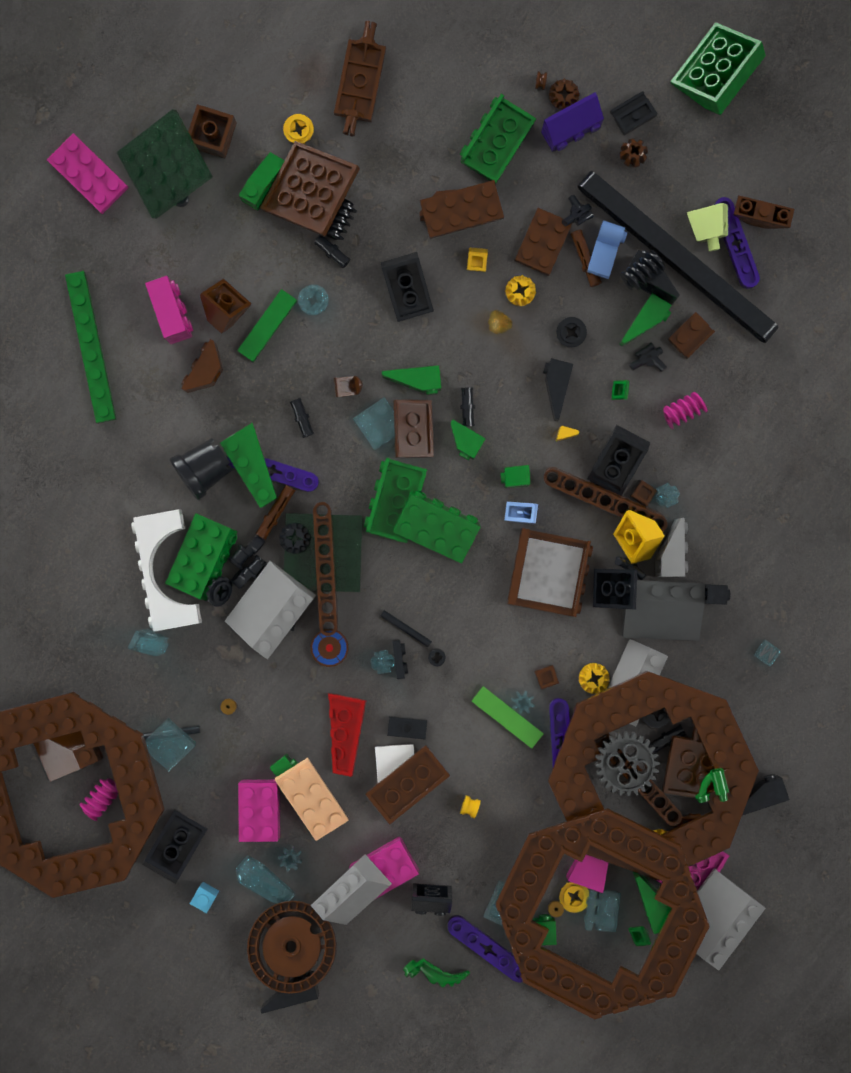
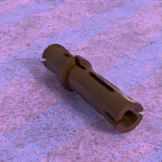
[570,229,602,287]
[256,484,296,540]

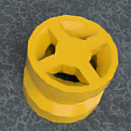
[460,795,481,819]

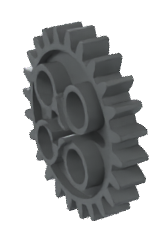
[595,731,660,797]

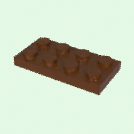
[420,180,504,239]
[365,745,450,825]

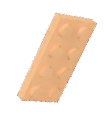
[275,758,349,841]

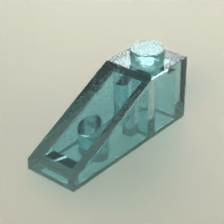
[128,628,169,656]
[236,855,295,904]

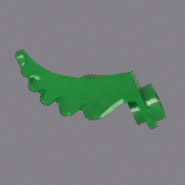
[403,958,470,987]

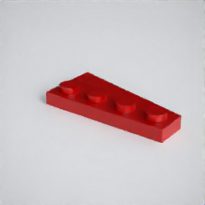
[328,693,367,777]

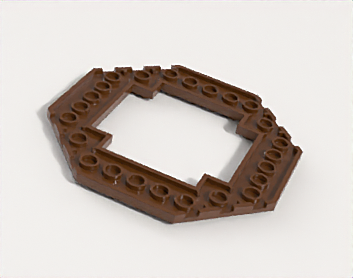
[548,671,759,881]
[0,692,165,898]
[495,808,710,1020]

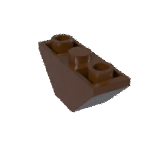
[733,195,795,229]
[181,339,223,393]

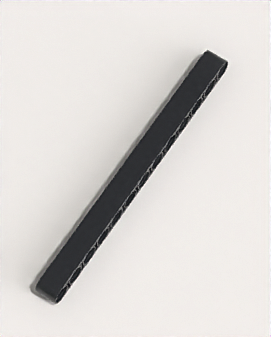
[577,171,779,343]

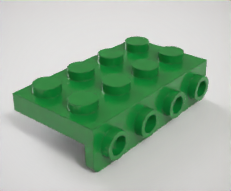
[460,94,537,184]
[364,458,427,543]
[393,490,481,564]
[165,513,238,601]

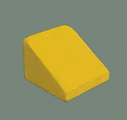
[467,247,488,272]
[556,426,579,442]

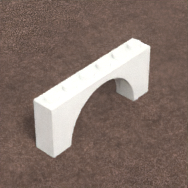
[132,509,202,632]

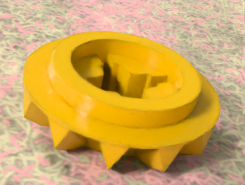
[283,114,314,144]
[505,275,536,306]
[579,663,610,694]
[559,882,590,913]

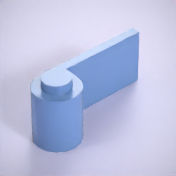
[587,220,627,279]

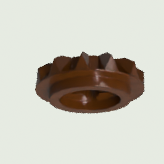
[549,78,580,110]

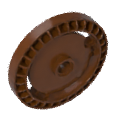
[247,901,337,994]

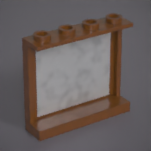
[507,528,593,617]

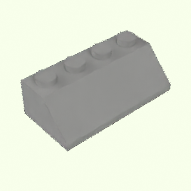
[606,639,668,727]
[310,854,392,925]

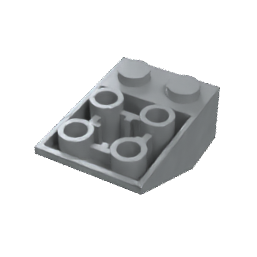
[655,518,688,577]

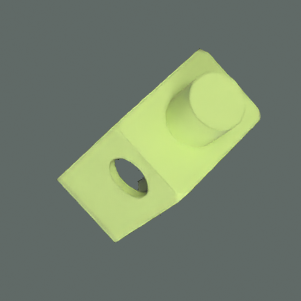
[687,203,728,251]

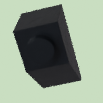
[705,584,731,605]

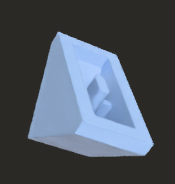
[504,502,538,525]

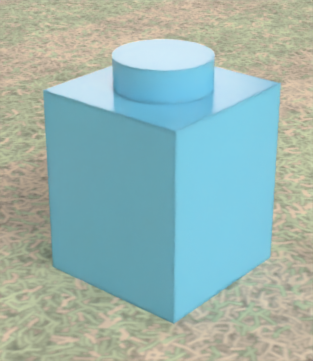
[190,882,219,913]

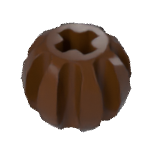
[619,138,648,168]

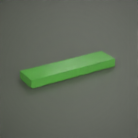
[471,686,544,748]

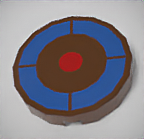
[310,629,349,667]

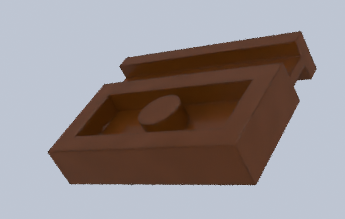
[668,312,715,359]

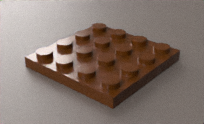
[261,141,360,237]

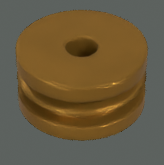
[220,699,237,715]
[548,901,564,917]

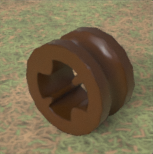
[535,71,547,90]

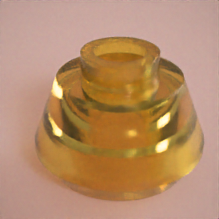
[488,310,513,335]

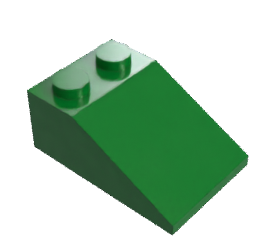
[633,872,671,934]

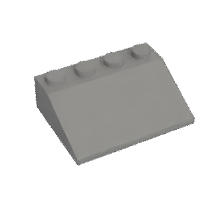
[225,561,316,660]
[696,868,766,971]

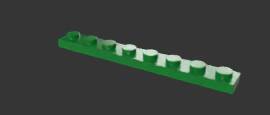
[65,271,117,424]

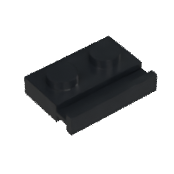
[610,91,657,136]

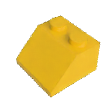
[613,510,665,564]

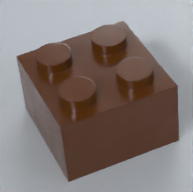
[185,104,237,159]

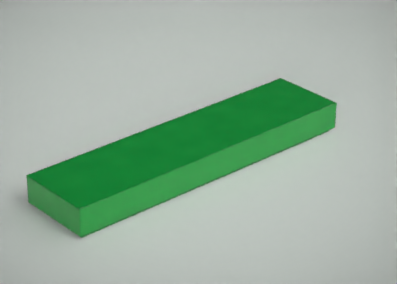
[237,289,297,363]

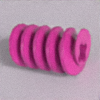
[663,392,708,429]
[80,778,118,821]

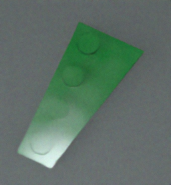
[220,423,277,508]

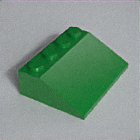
[670,22,766,115]

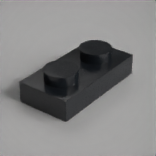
[392,639,408,679]

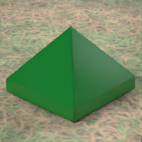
[611,380,630,400]
[628,926,651,946]

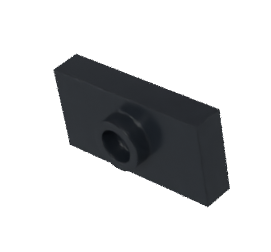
[387,716,427,740]

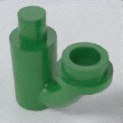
[695,768,729,803]

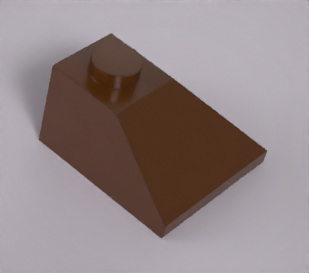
[200,279,252,334]

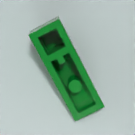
[239,152,285,211]
[619,293,672,346]
[382,365,441,395]

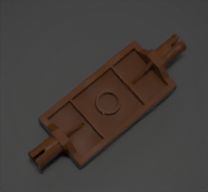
[334,21,386,136]

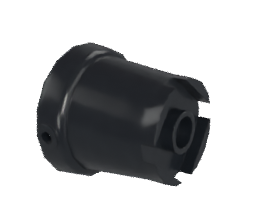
[170,438,234,501]

